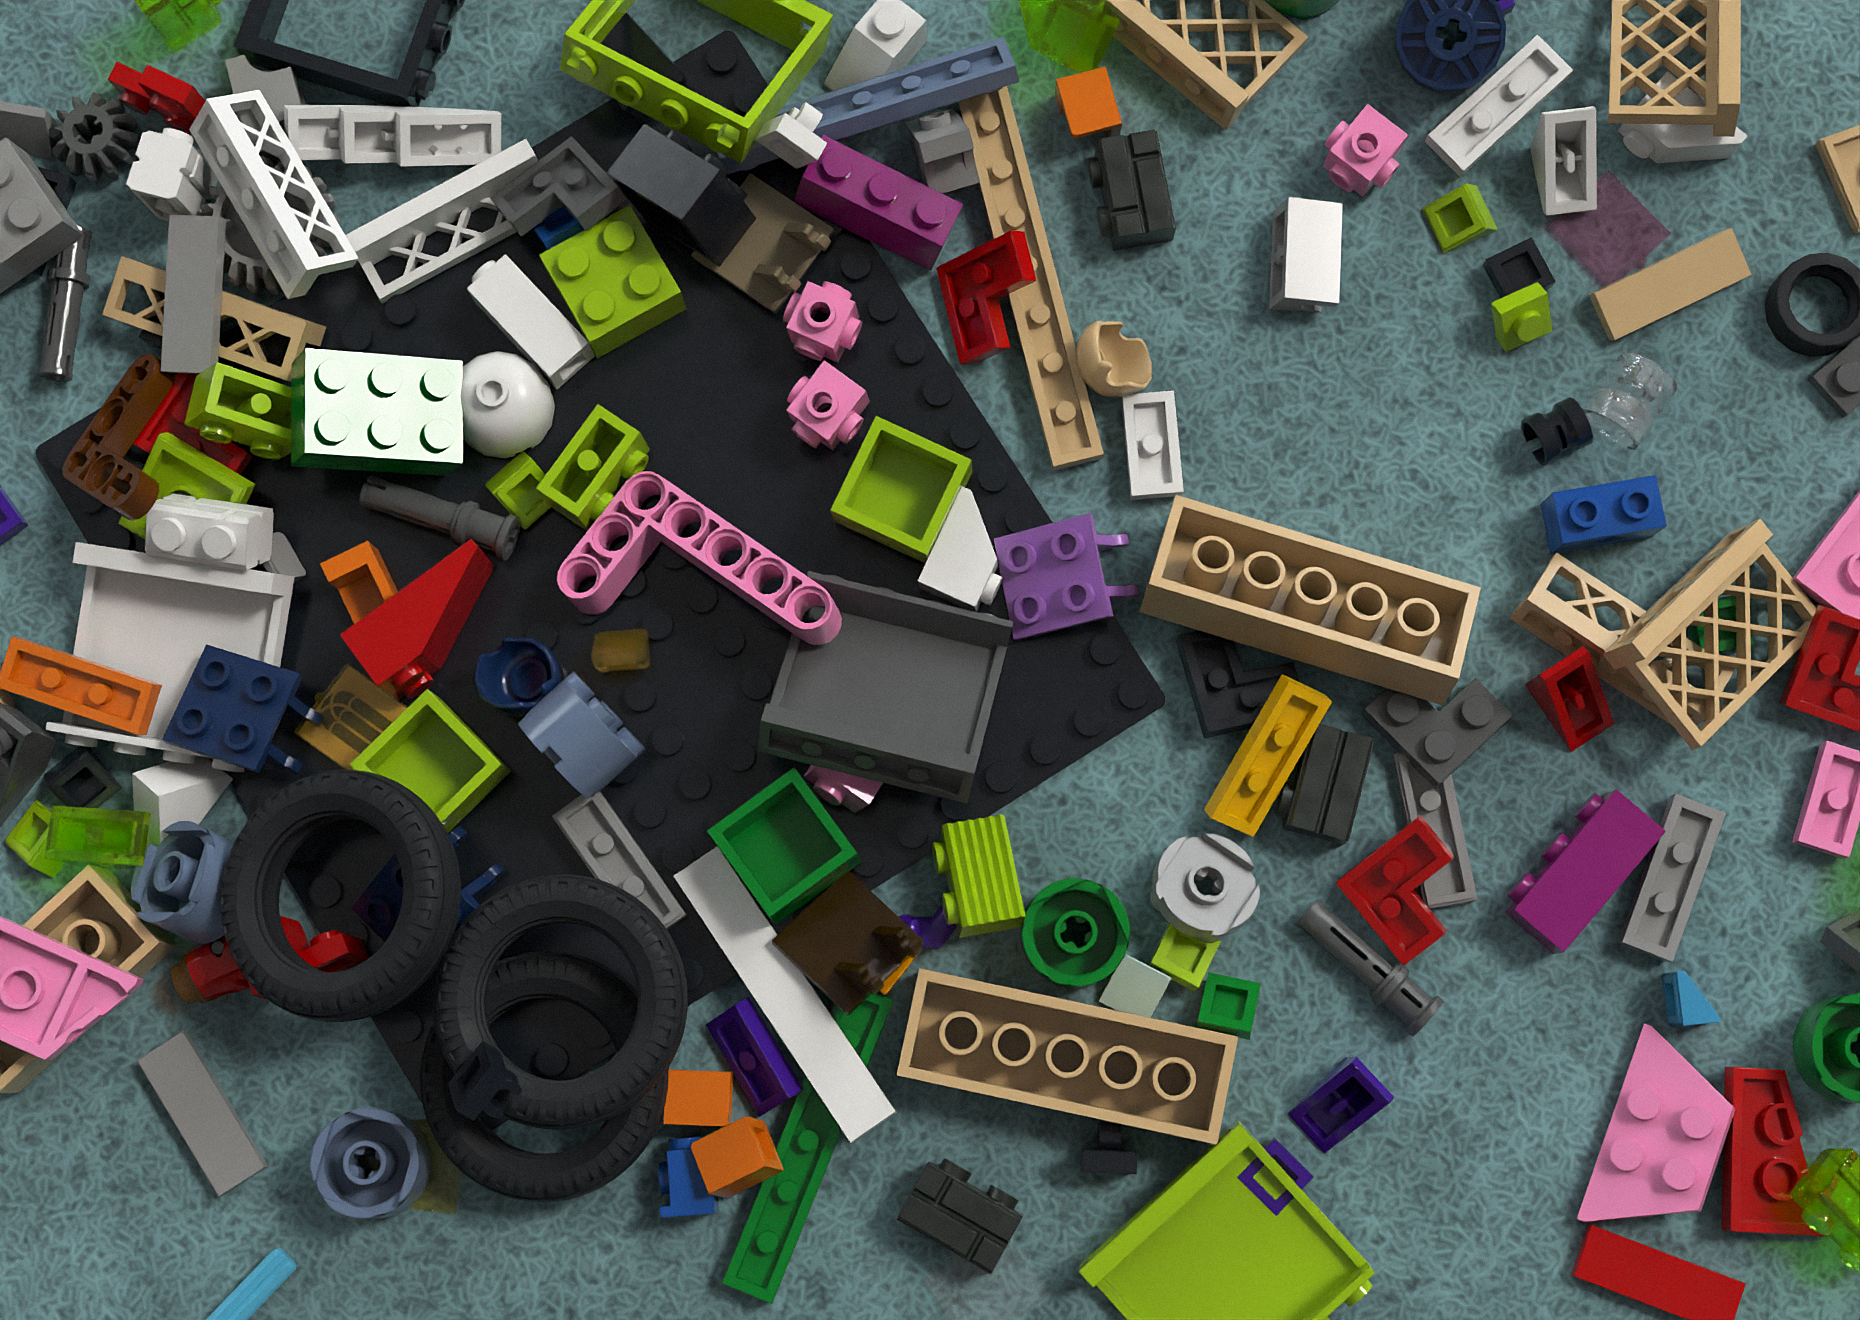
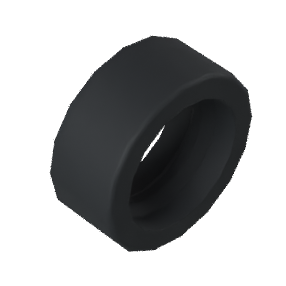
[1764,253,1860,357]

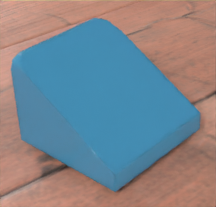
[1662,971,1721,1026]

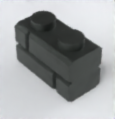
[1087,129,1176,251]
[1276,724,1375,845]
[896,1158,1023,1274]

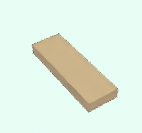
[1589,228,1752,341]

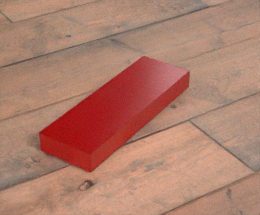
[1571,1224,1746,1320]

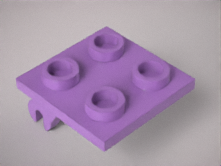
[994,513,1140,640]

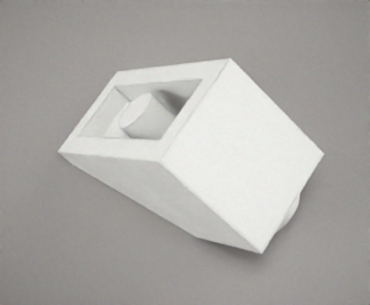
[824,0,927,91]
[1618,71,1747,163]
[918,486,1003,612]

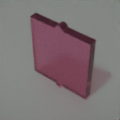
[1547,170,1671,286]

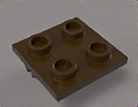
[772,871,924,1016]

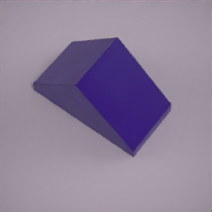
[1288,1057,1395,1154]

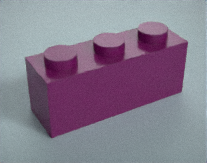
[794,135,963,271]
[1505,789,1666,954]

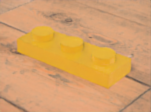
[1204,674,1332,837]

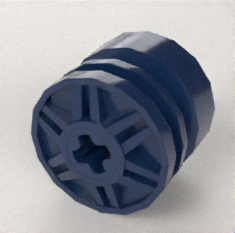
[1395,0,1506,92]

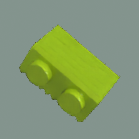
[932,814,1026,938]

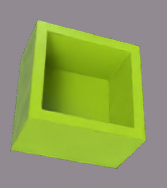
[539,205,686,359]
[830,416,972,564]
[350,689,511,833]

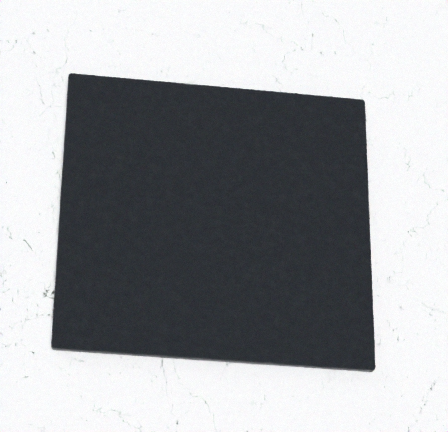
[36,31,1165,1130]

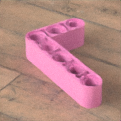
[557,471,842,645]

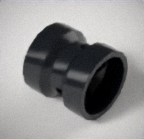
[1521,397,1593,466]

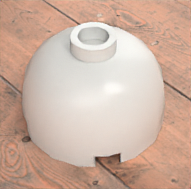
[460,351,555,458]

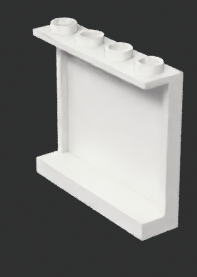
[46,542,295,772]

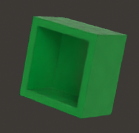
[707,767,862,925]

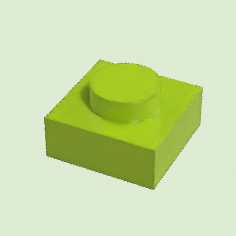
[1491,282,1552,352]
[1148,923,1221,992]

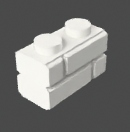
[126,128,218,222]
[145,494,274,570]

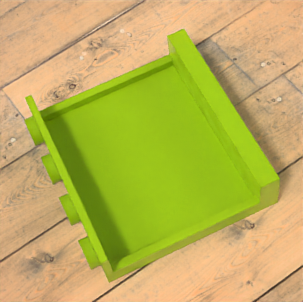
[1079,1120,1375,1320]

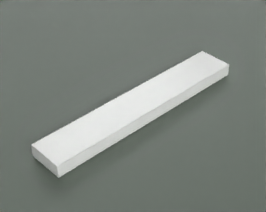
[674,846,897,1143]

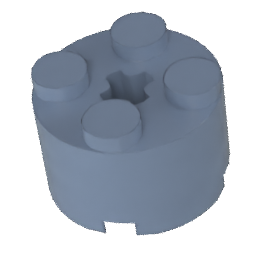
[518,671,645,799]
[131,821,234,944]
[310,1107,432,1219]

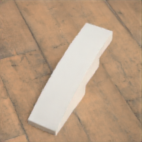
[284,105,501,167]

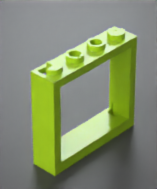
[560,0,834,163]

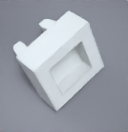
[755,102,827,169]

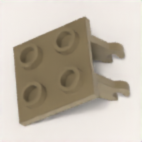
[691,173,835,314]

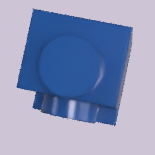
[658,1136,719,1218]

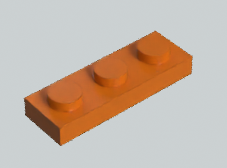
[0,637,162,735]

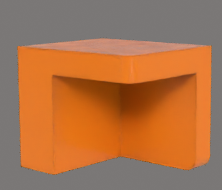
[1055,66,1122,139]
[320,541,398,624]
[663,1070,733,1126]
[691,1116,784,1198]

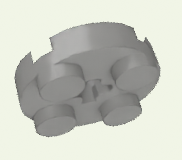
[1150,833,1260,943]

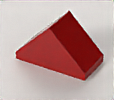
[1525,647,1615,752]

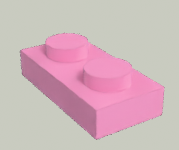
[1792,741,1860,859]

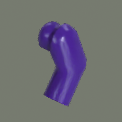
[898,904,957,950]

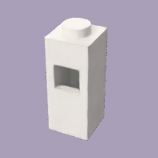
[467,254,595,390]

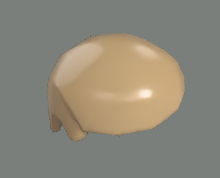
[1076,321,1152,398]

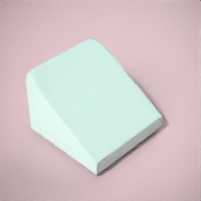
[1099,954,1171,1018]

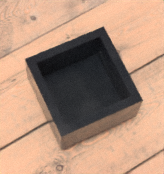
[607,124,757,267]

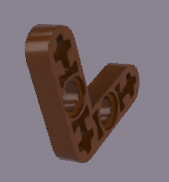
[62,353,175,521]

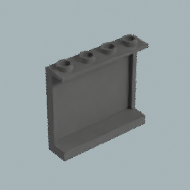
[757,571,1013,804]

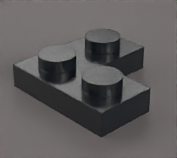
[1176,631,1299,739]

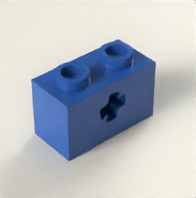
[1540,475,1667,554]

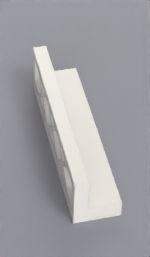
[189,90,359,299]
[345,139,538,304]

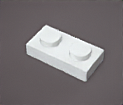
[1121,390,1184,500]

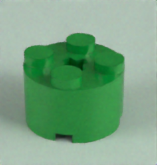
[1021,878,1130,988]
[1792,993,1860,1103]

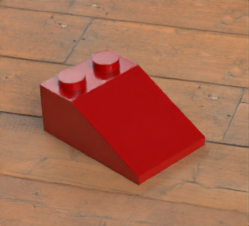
[340,539,495,700]

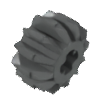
[49,92,140,183]

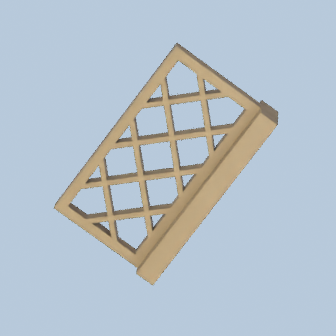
[1074,0,1308,130]
[1608,0,1741,137]
[1602,519,1817,750]

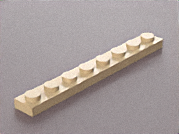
[957,86,1104,471]

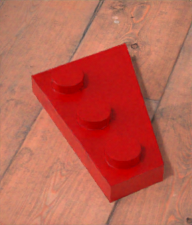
[1721,1067,1833,1237]

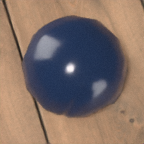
[473,638,561,717]

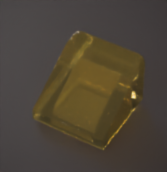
[591,629,651,672]

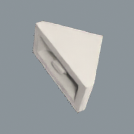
[1530,106,1597,216]
[132,756,233,847]

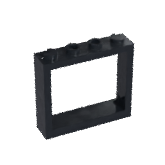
[234,0,465,107]

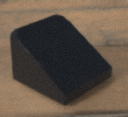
[44,746,122,821]

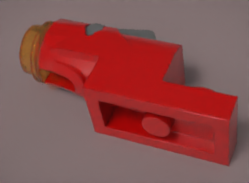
[171,916,368,1004]

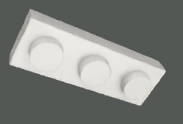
[1425,35,1573,177]

